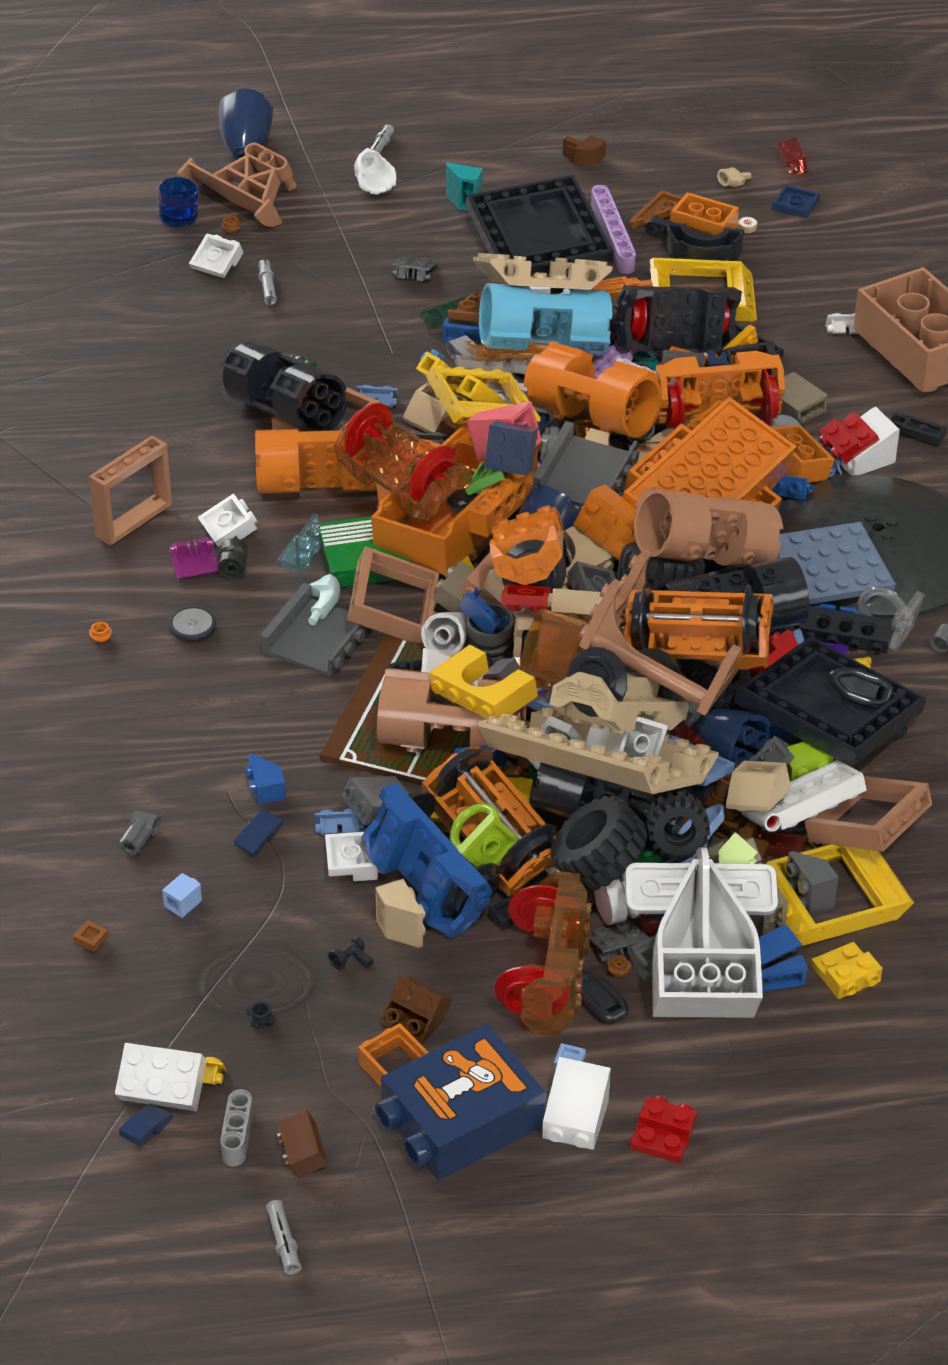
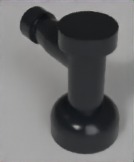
[328,937,374,969]

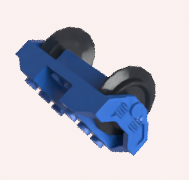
[361,783,501,939]

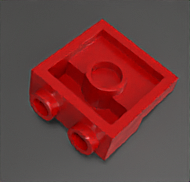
[819,412,880,464]
[501,584,552,613]
[748,630,799,678]
[630,1096,697,1164]

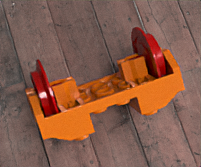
[655,351,785,430]

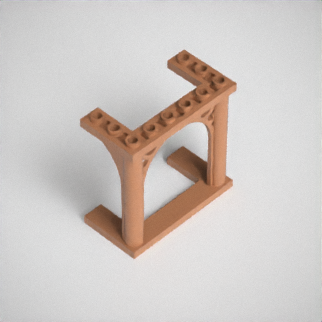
[578,551,742,716]

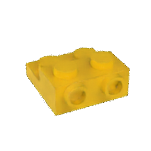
[811,942,883,999]

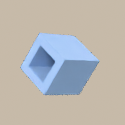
[162,873,202,918]

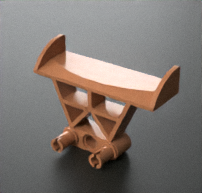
[177,143,296,227]

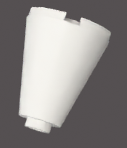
[421,612,467,656]

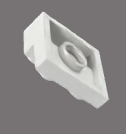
[189,234,244,278]
[198,494,258,547]
[325,832,381,881]

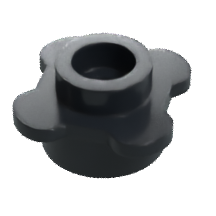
[247,1002,275,1027]

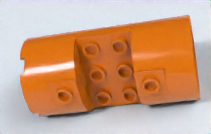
[524,341,662,438]
[255,428,385,494]

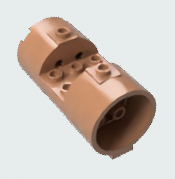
[634,488,783,568]
[377,668,527,759]

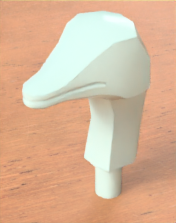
[308,574,340,626]

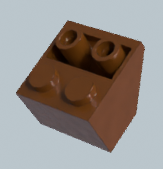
[379,976,453,1044]

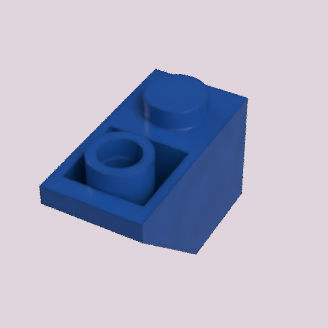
[245,754,286,804]

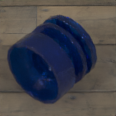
[159,177,198,227]

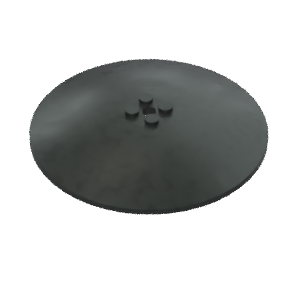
[778,475,948,619]

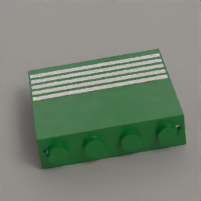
[317,516,413,587]

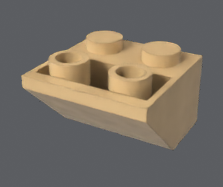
[403,381,461,433]
[726,761,791,813]
[376,879,426,948]

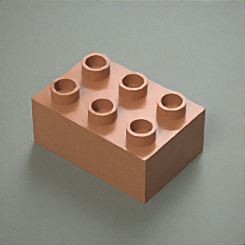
[853,267,948,392]

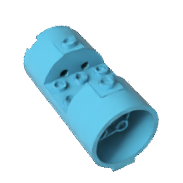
[479,283,612,355]

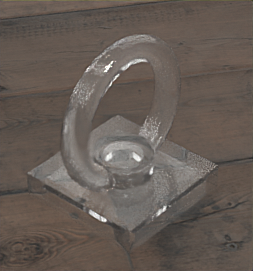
[858,587,925,651]

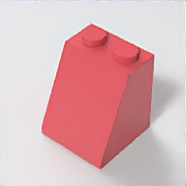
[467,401,542,460]

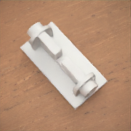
[825,313,858,334]

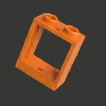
[358,1023,429,1087]

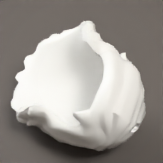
[354,148,397,195]

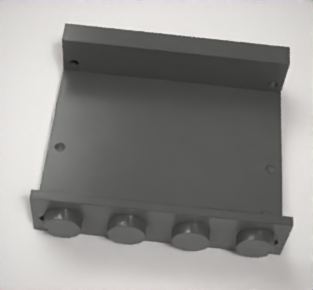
[533,421,640,507]
[260,583,374,677]

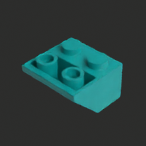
[446,163,483,211]

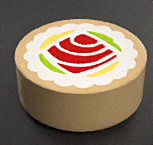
[738,217,757,233]

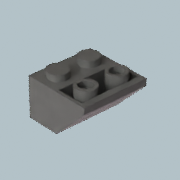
[785,851,838,918]

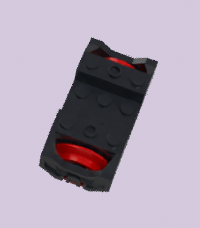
[614,285,742,352]

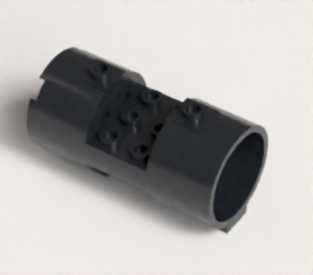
[220,341,348,431]
[657,557,809,630]
[530,762,692,847]

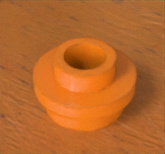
[89,622,112,642]

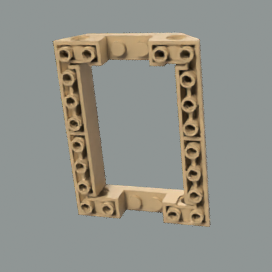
[473,253,612,290]
[478,706,719,794]

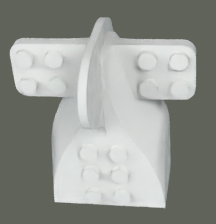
[625,847,778,1018]

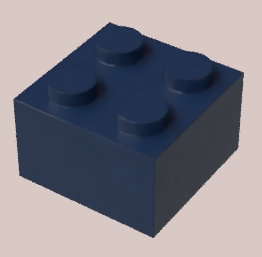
[484,421,538,475]

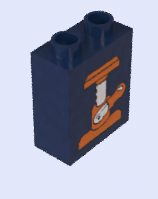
[375,1024,546,1181]

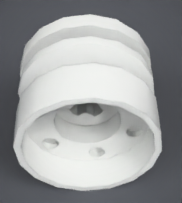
[593,871,648,925]

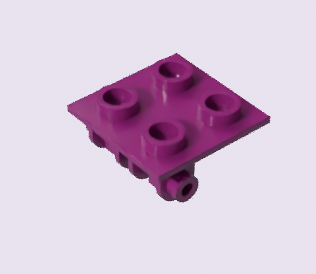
[169,537,219,579]

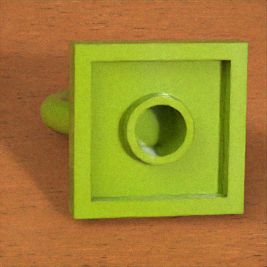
[450,803,520,867]

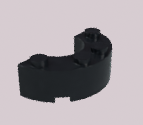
[666,222,744,261]

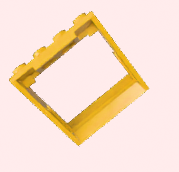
[650,258,757,322]
[426,365,540,425]
[766,844,914,946]

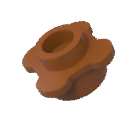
[500,765,524,778]

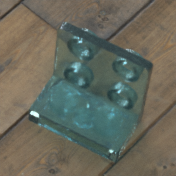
[277,514,321,573]

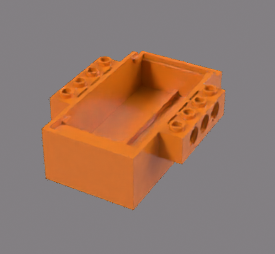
[622,397,797,510]
[371,424,538,575]

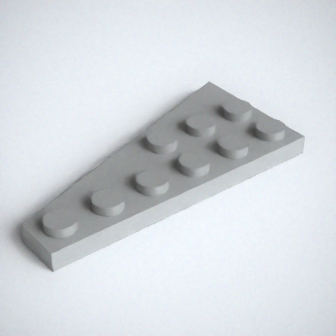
[455,355,533,376]

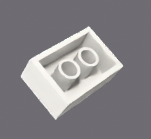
[115,1043,207,1111]

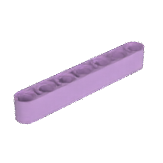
[591,185,636,274]

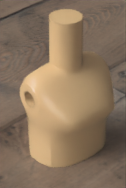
[717,167,751,188]

